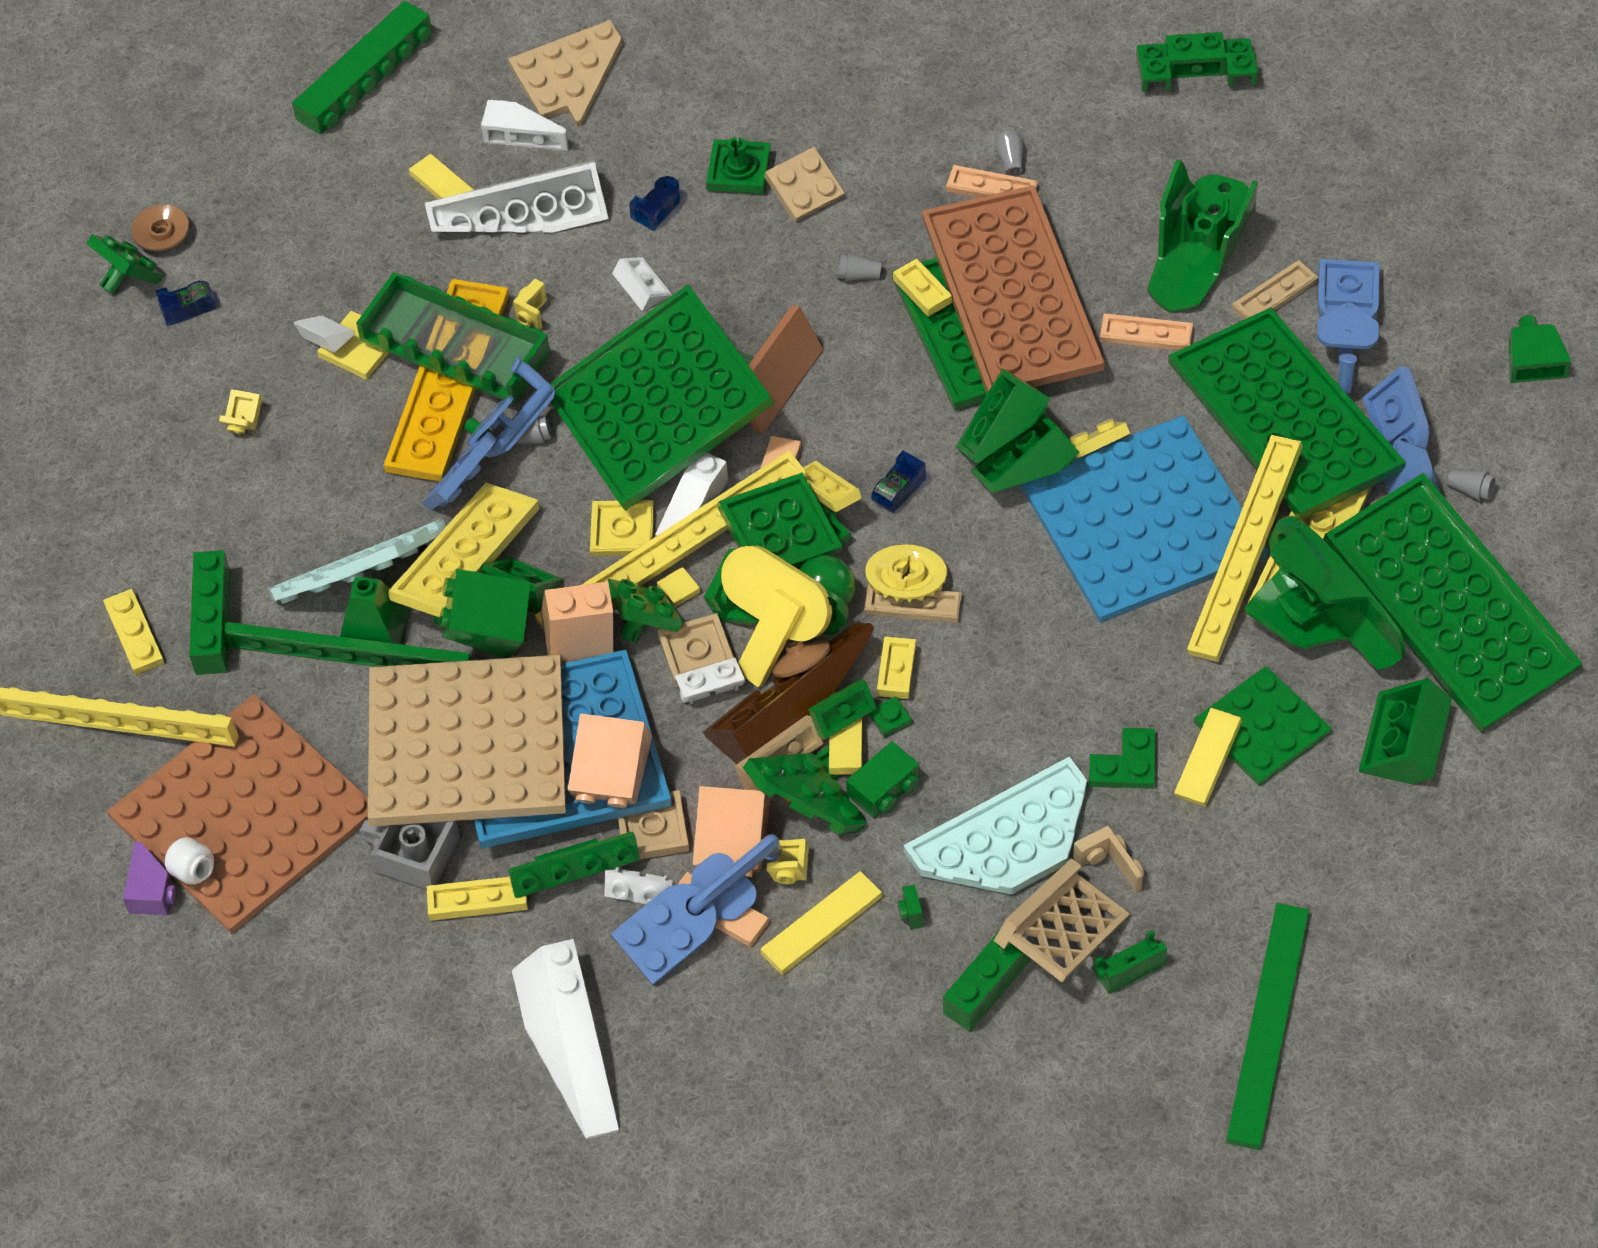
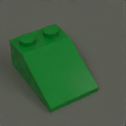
[955,368,1050,463]
[971,415,1080,493]

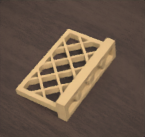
[994,858,1130,983]

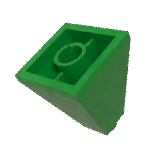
[340,577,411,644]

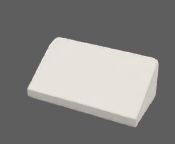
[612,257,672,311]
[293,316,355,353]

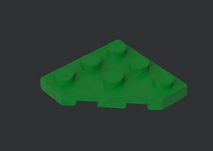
[742,753,867,834]

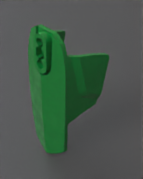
[1147,159,1258,313]
[1245,516,1405,670]

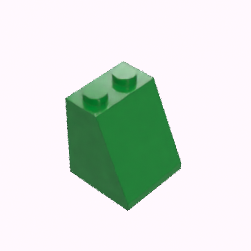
[439,569,531,658]

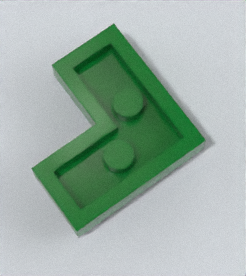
[1089,728,1155,789]

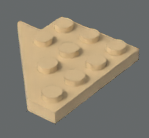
[508,20,622,127]

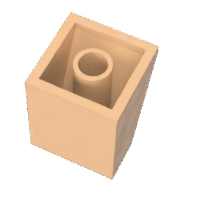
[541,582,613,664]
[568,714,652,808]
[693,786,771,878]

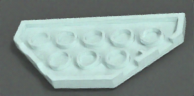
[268,519,446,604]
[903,757,1087,895]

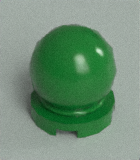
[799,554,855,635]

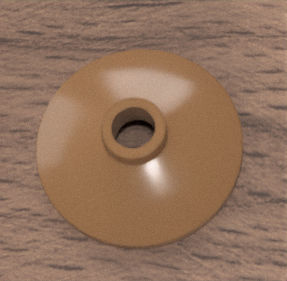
[131,204,189,251]
[772,640,831,678]

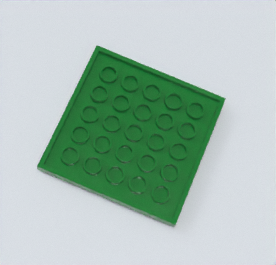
[550,284,775,511]

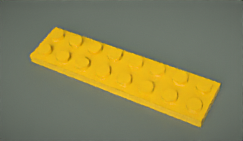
[383,279,509,482]

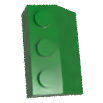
[1358,678,1452,784]

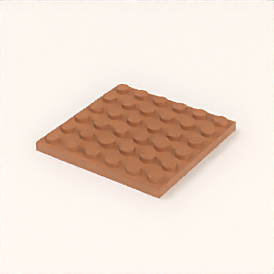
[106,694,368,935]

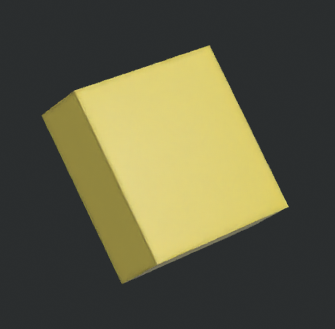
[657,567,701,608]

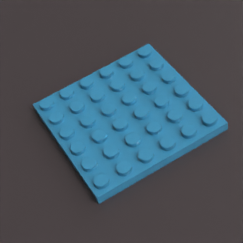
[1019,415,1269,623]
[473,650,672,849]

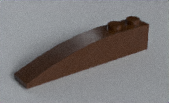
[703,623,874,764]

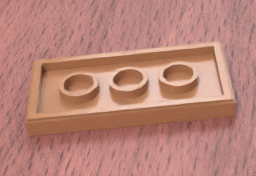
[748,305,823,434]

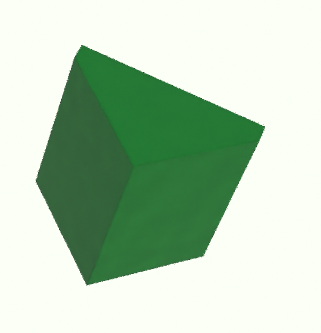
[482,557,563,614]

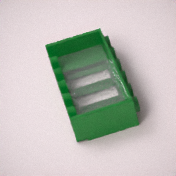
[356,272,550,404]

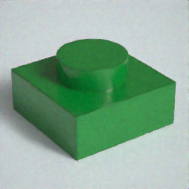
[868,696,912,738]
[897,884,923,930]

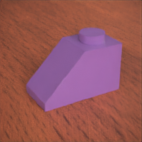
[123,842,177,915]

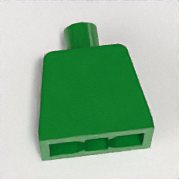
[1508,315,1571,383]

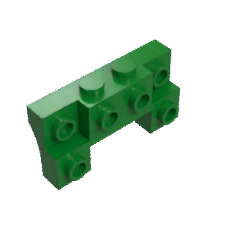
[1136,32,1257,92]

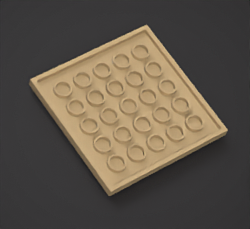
[368,655,566,827]

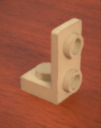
[1073,826,1144,893]

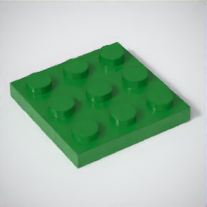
[717,473,843,568]
[1194,666,1332,786]

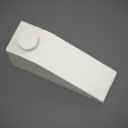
[481,100,569,151]
[655,453,728,536]

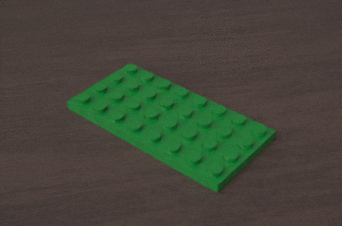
[1168,307,1406,521]
[1323,472,1583,733]

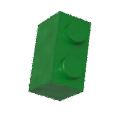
[846,741,920,819]

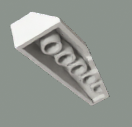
[425,160,608,233]
[512,939,619,1139]

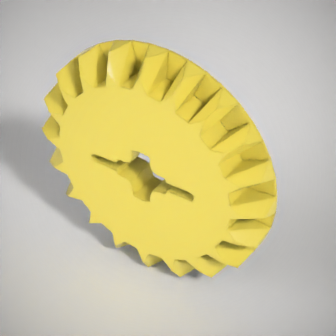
[865,544,947,603]

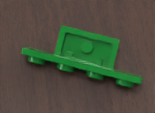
[508,832,640,898]

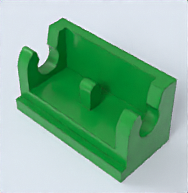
[1091,930,1167,994]

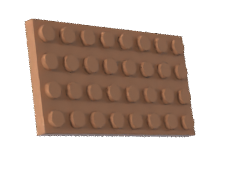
[921,185,1105,394]

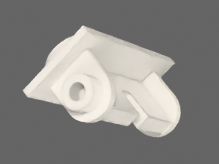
[675,658,745,704]
[604,867,674,904]

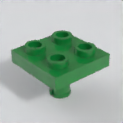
[706,137,771,194]
[86,234,164,294]
[607,579,683,643]

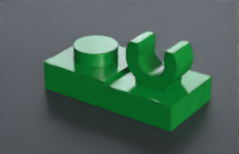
[808,679,877,739]

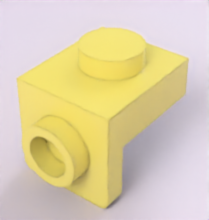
[513,279,547,330]
[219,389,263,434]
[767,839,809,884]

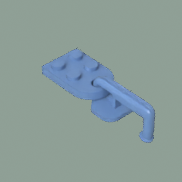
[1317,259,1380,395]
[422,357,555,510]
[1363,366,1441,494]
[611,834,781,986]

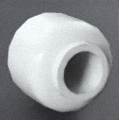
[165,837,214,885]

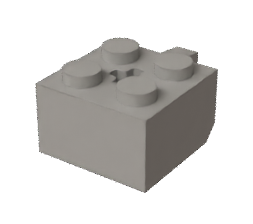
[360,820,460,889]

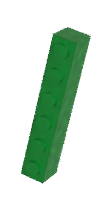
[291,0,433,135]

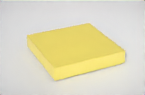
[317,311,389,380]
[590,500,654,556]

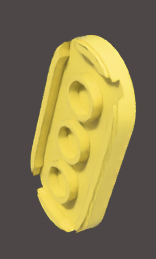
[721,545,832,641]

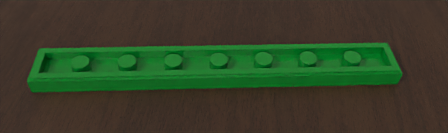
[223,622,472,667]
[1226,903,1309,1150]

